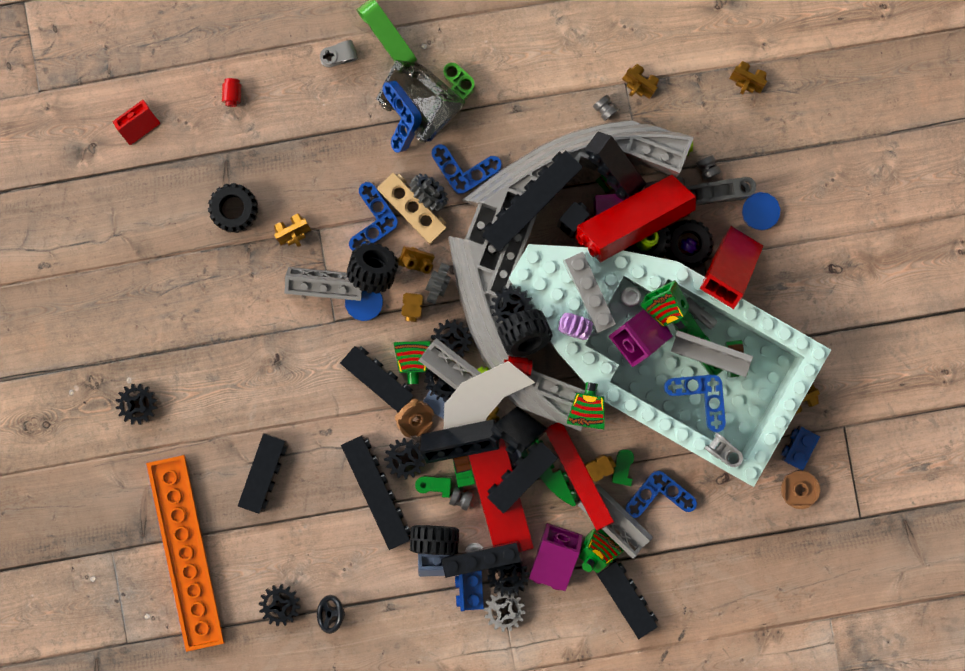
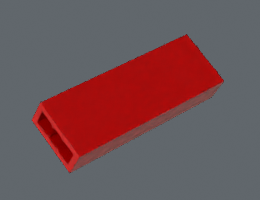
[576,174,696,263]
[700,226,764,309]
[468,438,534,552]

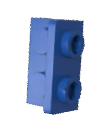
[781,426,820,471]
[455,570,484,612]

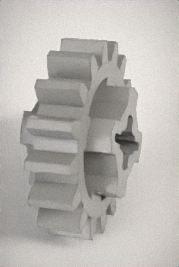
[484,591,525,632]

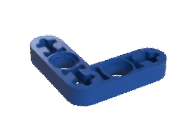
[383,81,422,153]
[432,144,501,194]
[349,182,398,251]
[664,375,726,432]
[625,470,697,518]

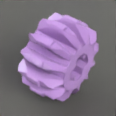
[558,313,593,340]

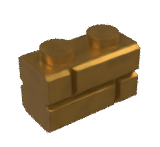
[401,293,424,322]
[585,454,616,482]

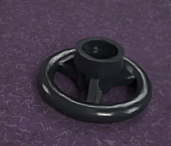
[317,595,345,634]

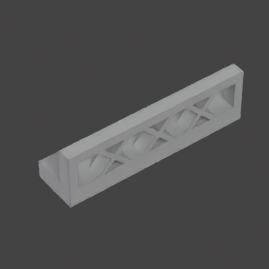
[284,267,362,301]
[671,330,753,378]
[418,338,481,390]
[578,484,653,558]

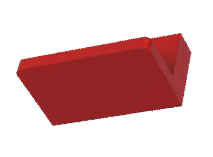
[112,100,160,145]

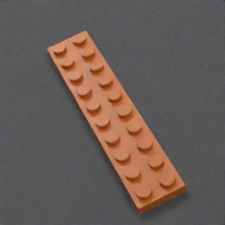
[146,455,225,652]

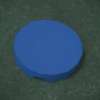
[742,192,781,231]
[345,291,383,321]

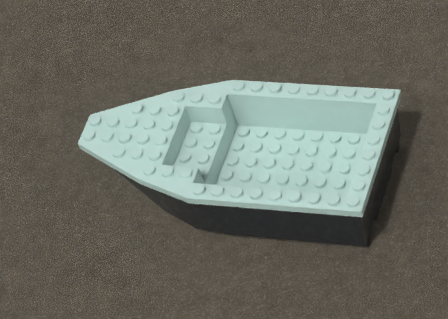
[509,244,831,487]

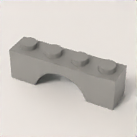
[563,252,616,333]

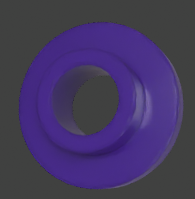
[681,237,699,254]

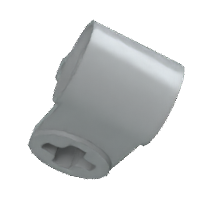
[320,40,358,68]
[704,432,743,467]

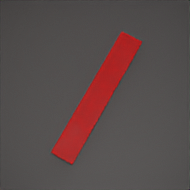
[546,422,614,531]

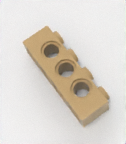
[377,173,447,245]

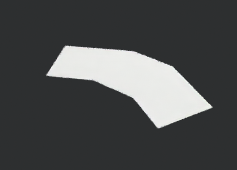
[444,361,535,429]

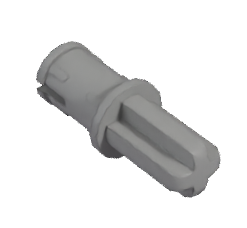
[686,297,717,329]

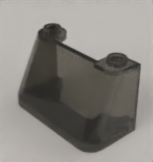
[376,60,465,143]

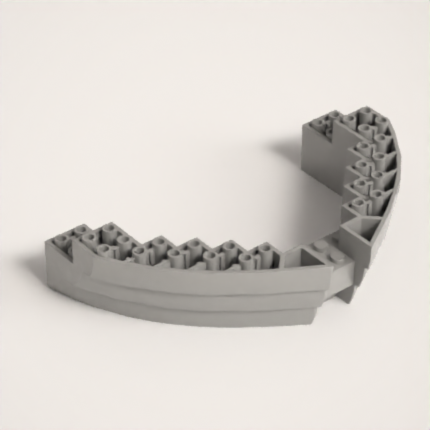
[448,120,694,431]

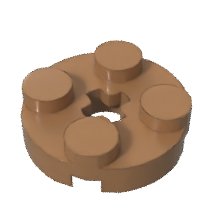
[395,399,434,438]
[781,470,820,509]

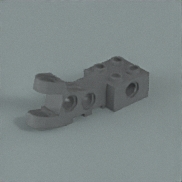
[645,177,756,218]

